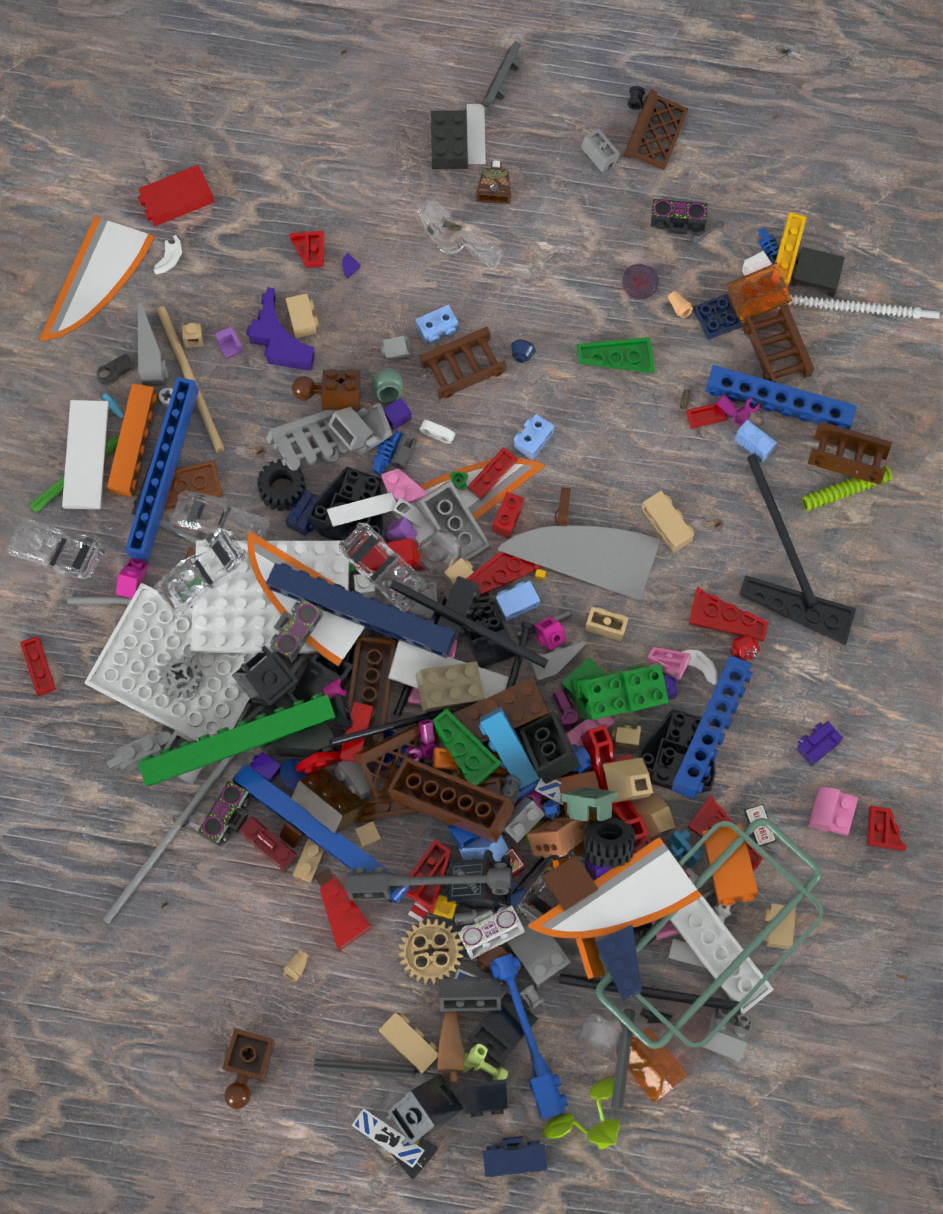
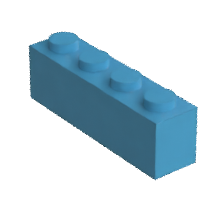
[479,707,540,790]

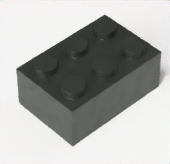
[431,110,468,169]
[519,711,581,784]

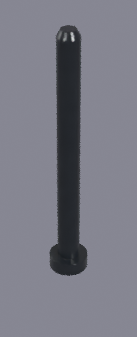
[506,622,535,689]

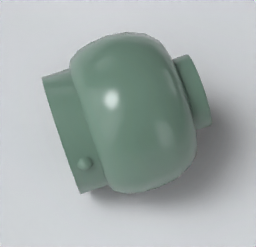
[372,369,403,403]

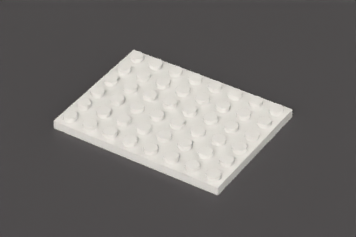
[190,541,350,653]
[84,583,257,742]

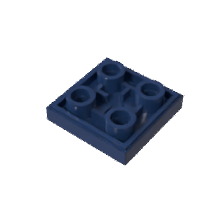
[693,294,742,340]

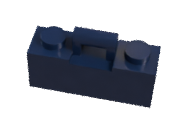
[483,1136,548,1178]

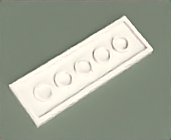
[62,400,109,509]
[388,641,509,699]
[670,893,774,1014]

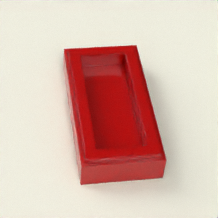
[686,403,727,429]

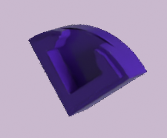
[342,253,361,279]

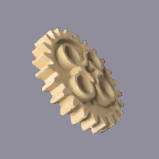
[399,919,464,985]

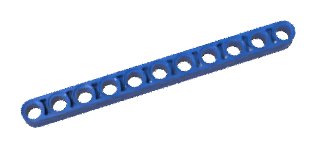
[232,764,410,904]

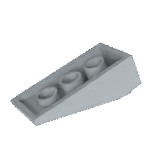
[138,303,169,386]
[415,481,491,562]
[505,903,571,988]

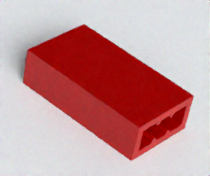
[137,165,214,227]

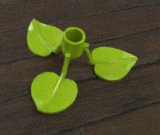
[542,1077,620,1149]

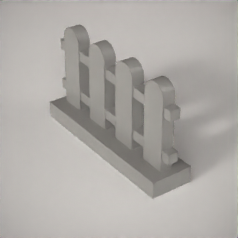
[266,410,348,470]

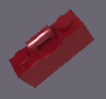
[239,816,298,872]

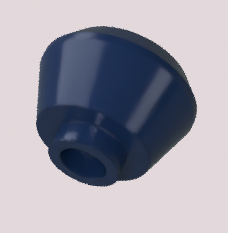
[511,339,536,363]

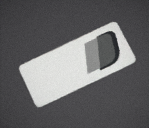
[393,498,426,527]

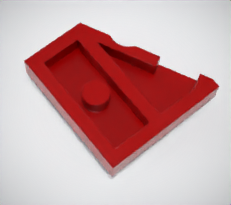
[289,231,325,268]
[295,751,343,775]
[867,806,906,851]

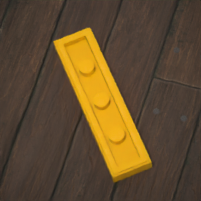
[770,212,807,286]

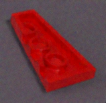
[466,551,542,597]
[689,587,768,642]
[687,795,763,872]

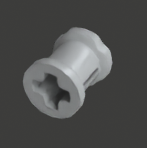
[519,984,545,1011]

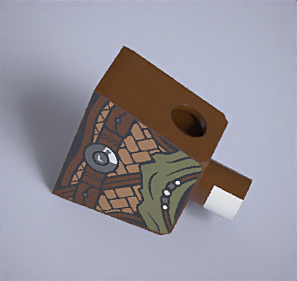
[476,160,511,204]

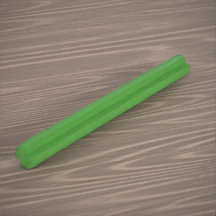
[30,435,119,512]

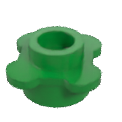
[450,471,468,490]

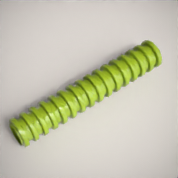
[802,465,892,511]

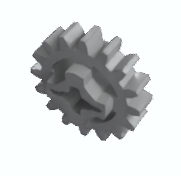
[159,655,202,698]

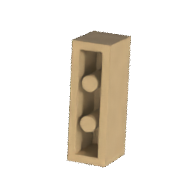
[641,491,694,553]
[379,1012,439,1075]

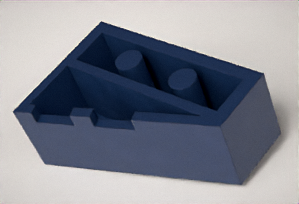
[596,925,642,1001]

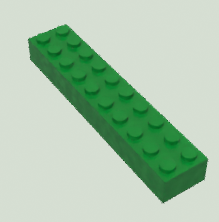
[137,693,335,787]

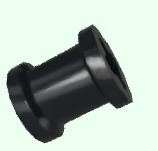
[627,86,645,110]

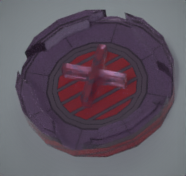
[622,263,659,299]

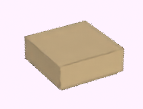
[355,821,381,848]

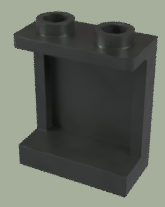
[791,247,845,297]

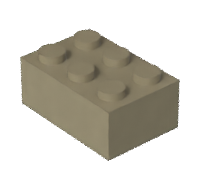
[416,661,484,712]

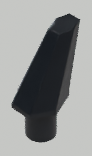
[640,1008,673,1024]

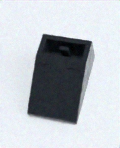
[465,601,515,668]
[292,653,353,705]
[468,993,538,1066]

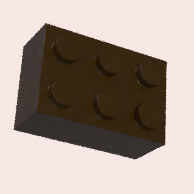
[291,769,366,834]

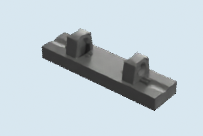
[481,41,522,108]

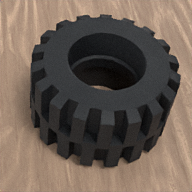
[257,459,306,511]
[583,817,635,868]

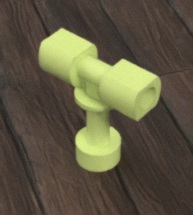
[463,1044,508,1080]

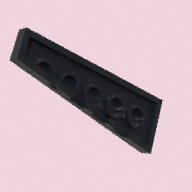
[739,575,856,645]

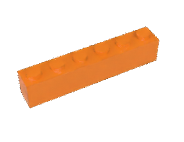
[107,383,158,497]

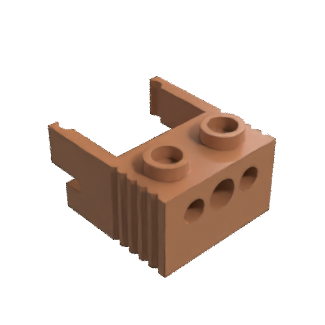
[527,816,587,858]

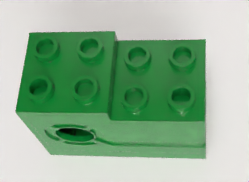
[571,663,669,720]

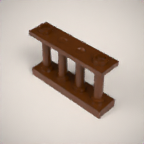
[743,304,814,382]
[420,327,506,399]
[807,421,892,485]

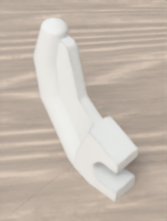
[154,235,182,274]
[682,650,718,685]

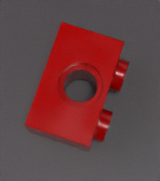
[492,491,524,539]

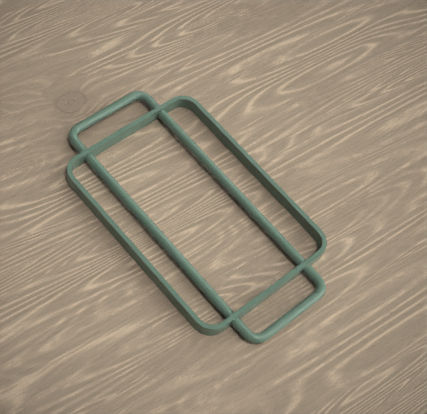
[596,818,823,1049]

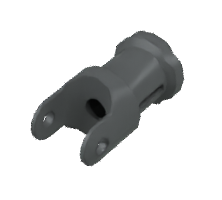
[501,775,521,806]

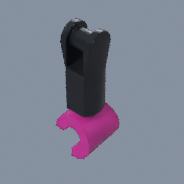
[322,678,353,729]

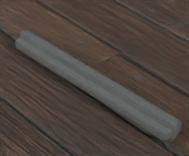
[611,1008,635,1110]
[314,1059,415,1077]

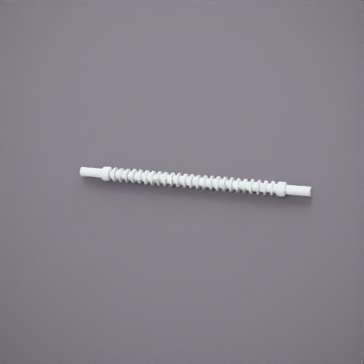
[756,293,940,319]

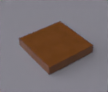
[542,855,598,911]

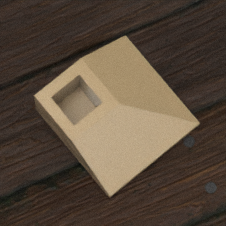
[603,758,653,803]

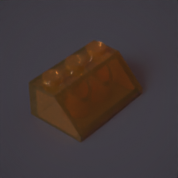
[726,262,792,323]
[616,1026,688,1103]

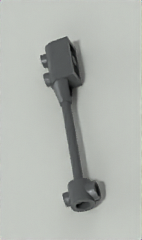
[347,863,512,901]

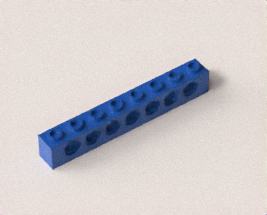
[705,365,857,430]
[672,655,753,800]

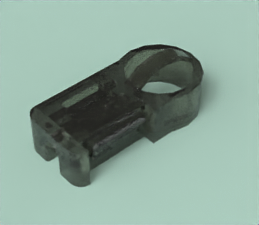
[97,354,134,385]

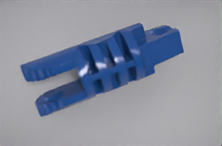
[758,227,779,269]
[372,431,402,475]
[542,799,560,818]

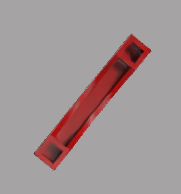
[580,725,649,843]

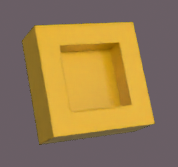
[433,895,457,920]

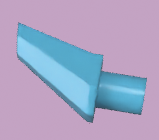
[100,393,125,419]

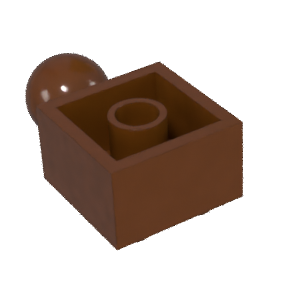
[292,369,361,410]
[222,1028,275,1109]

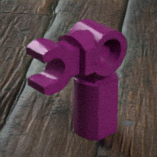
[715,394,760,426]
[553,689,578,728]
[406,719,438,762]

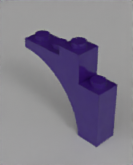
[246,287,315,371]

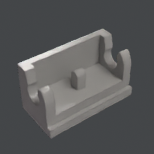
[581,128,620,173]

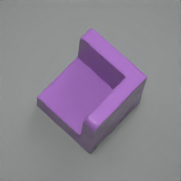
[215,326,243,359]
[385,516,417,542]

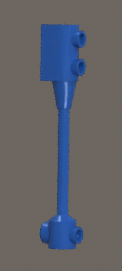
[448,744,592,850]
[489,953,568,1119]

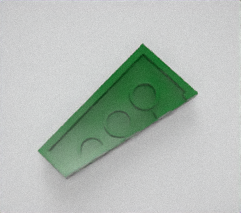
[576,337,655,374]
[432,708,501,786]

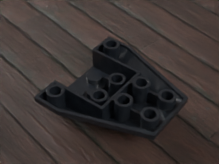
[307,466,385,549]
[638,709,716,794]

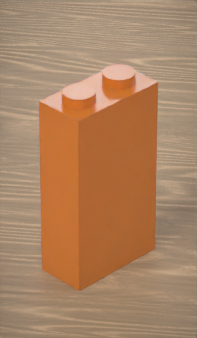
[702,823,758,906]

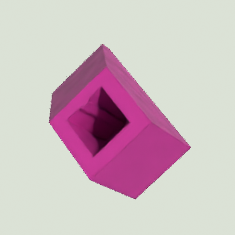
[116,558,149,598]

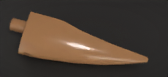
[437,1011,464,1084]

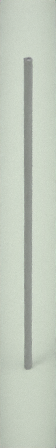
[103,653,311,924]

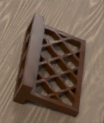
[624,89,688,170]
[353,723,433,798]

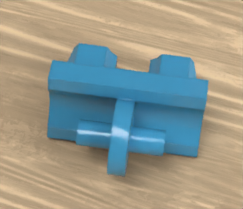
[667,830,704,868]

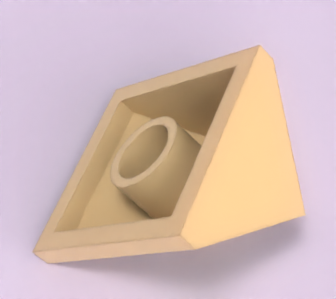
[633,793,676,841]

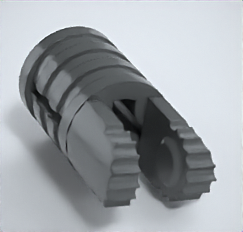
[390,432,417,470]

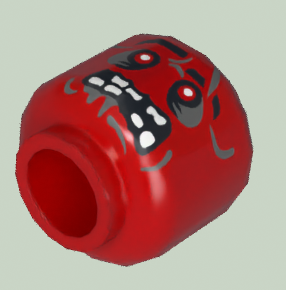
[730,634,760,661]

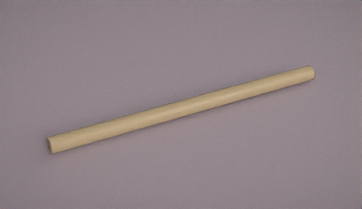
[157,306,225,453]

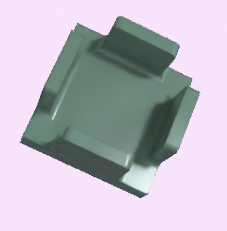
[562,786,618,821]

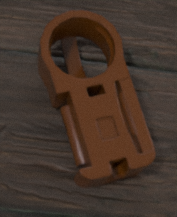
[555,487,571,526]

